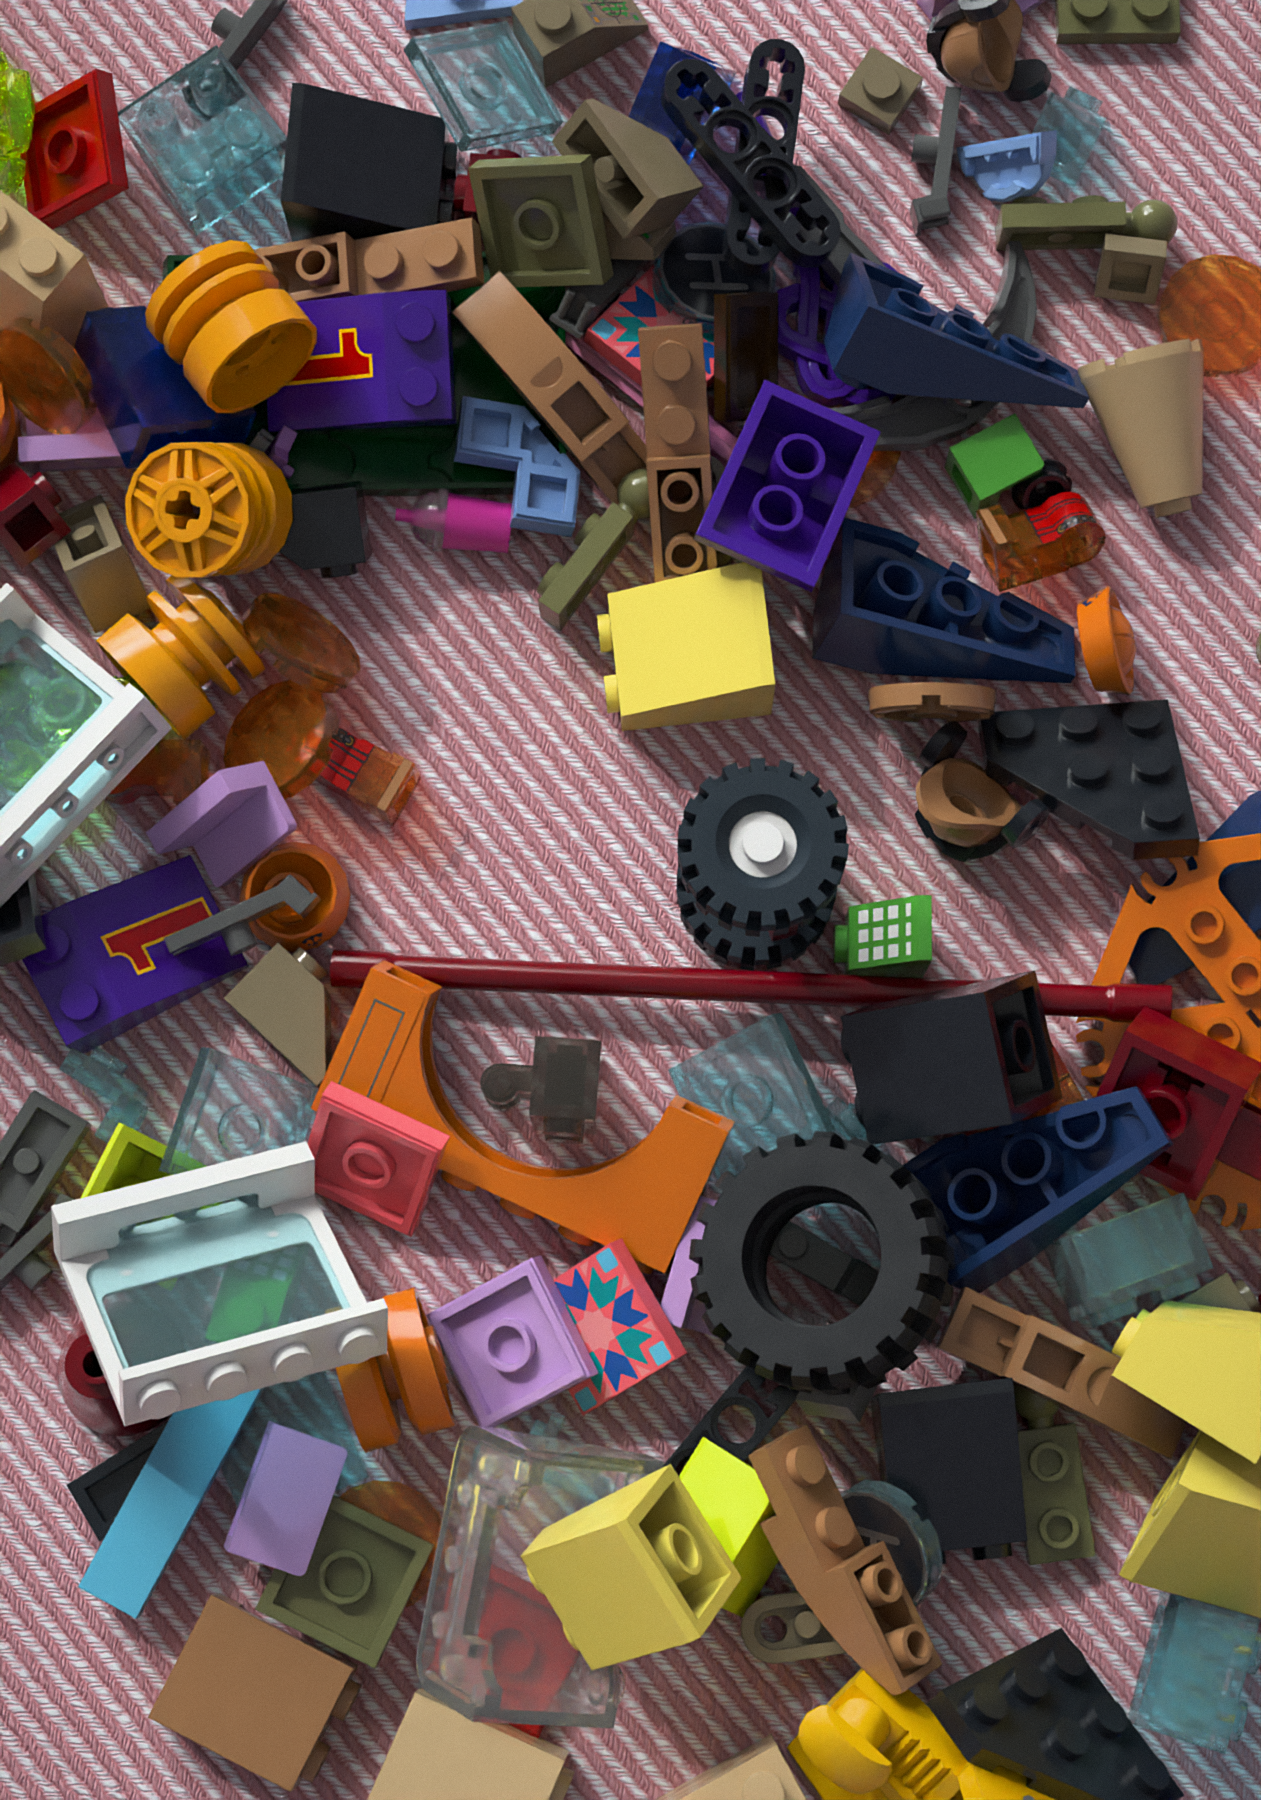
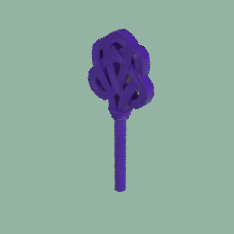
[736,92,897,408]

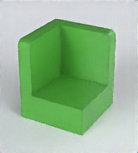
[944,413,1044,519]

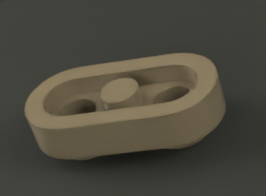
[740,1591,847,1664]

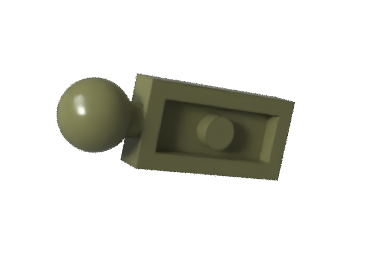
[995,195,1178,251]
[537,469,650,631]
[1013,1384,1095,1565]

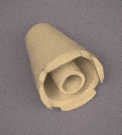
[1077,339,1204,518]

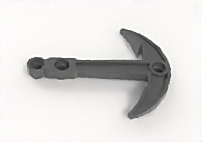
[753,136,1037,451]

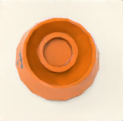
[1077,586,1136,695]
[239,841,351,952]

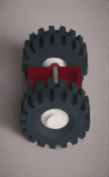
[676,758,849,971]

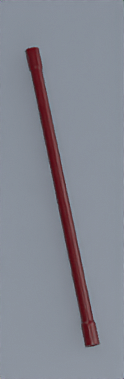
[330,949,1172,1023]

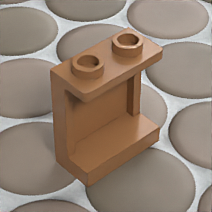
[148,1593,362,1792]

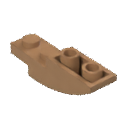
[254,217,484,302]
[451,271,647,505]
[638,323,718,582]
[935,1287,1187,1459]
[748,1424,943,1696]

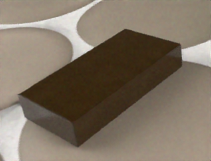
[714,291,778,422]

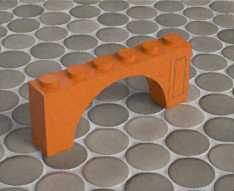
[310,960,735,1274]

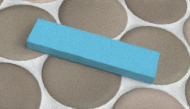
[78,1387,265,1619]

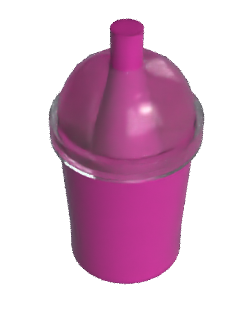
[395,488,512,554]

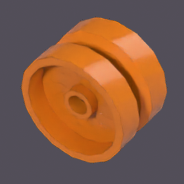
[334,1287,455,1453]

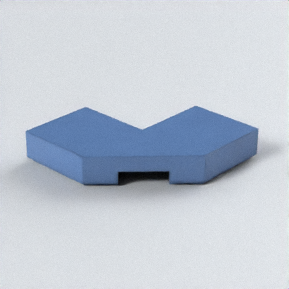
[454,396,580,537]

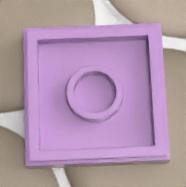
[426,1255,599,1433]

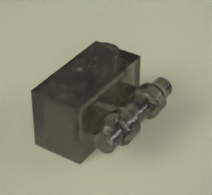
[480,1036,604,1144]

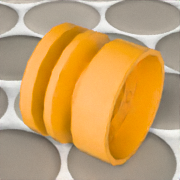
[145,240,317,413]
[125,442,293,578]
[95,575,266,740]

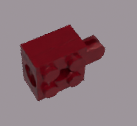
[1096,1006,1261,1202]

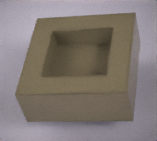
[838,46,923,135]
[1094,233,1167,305]

